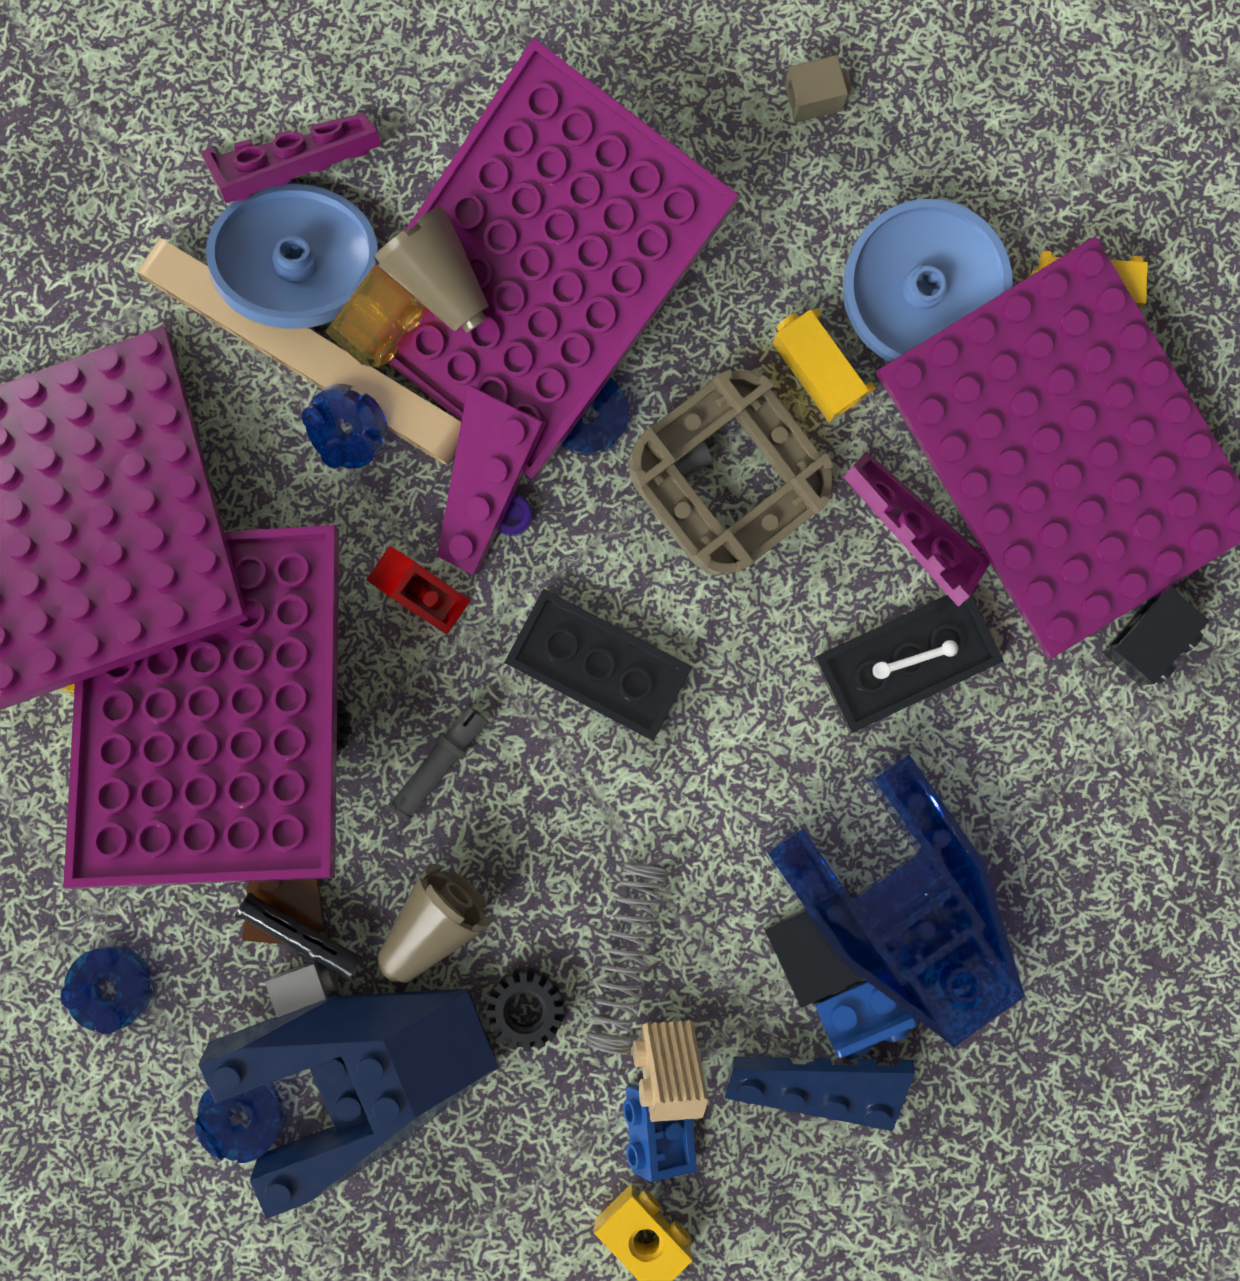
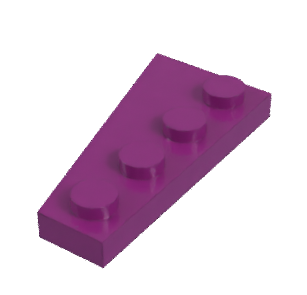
[200,113,381,203]
[437,385,547,575]
[843,451,990,607]

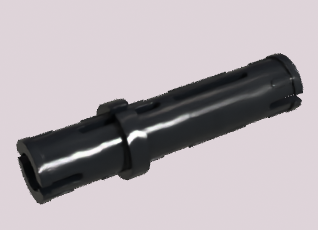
[235,892,362,981]

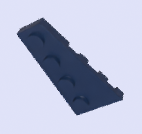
[725,1056,915,1131]

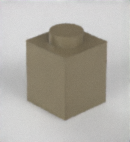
[785,55,851,123]

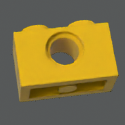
[594,1183,693,1281]

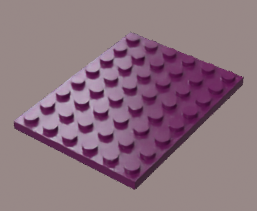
[342,38,741,479]
[875,236,1240,659]
[0,326,248,710]
[63,525,339,889]

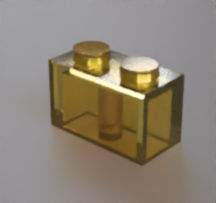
[325,264,425,368]

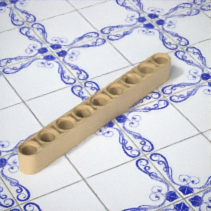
[136,238,461,466]

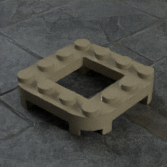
[628,369,833,576]

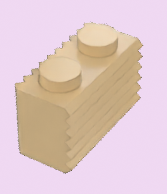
[633,1020,708,1122]

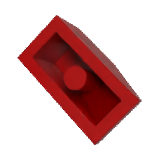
[366,546,470,635]

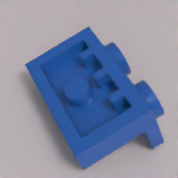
[814,970,918,1060]
[623,1085,697,1182]

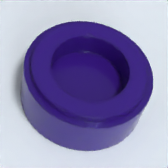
[498,494,533,536]

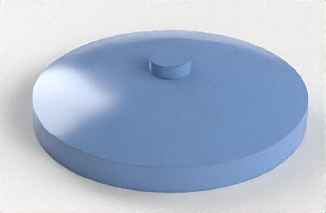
[206,184,378,329]
[843,199,1013,362]

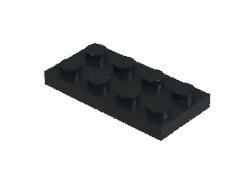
[504,588,693,741]
[813,594,1004,733]

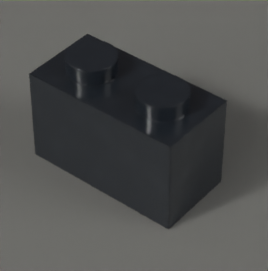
[1102,587,1209,686]

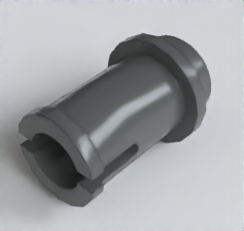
[674,442,713,477]

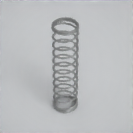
[586,862,668,1055]

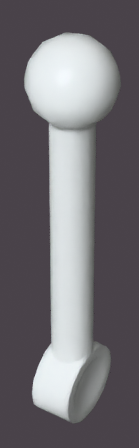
[872,640,958,679]

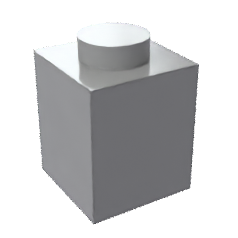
[265,961,338,1017]

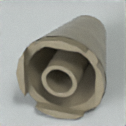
[374,206,489,334]
[378,864,493,983]

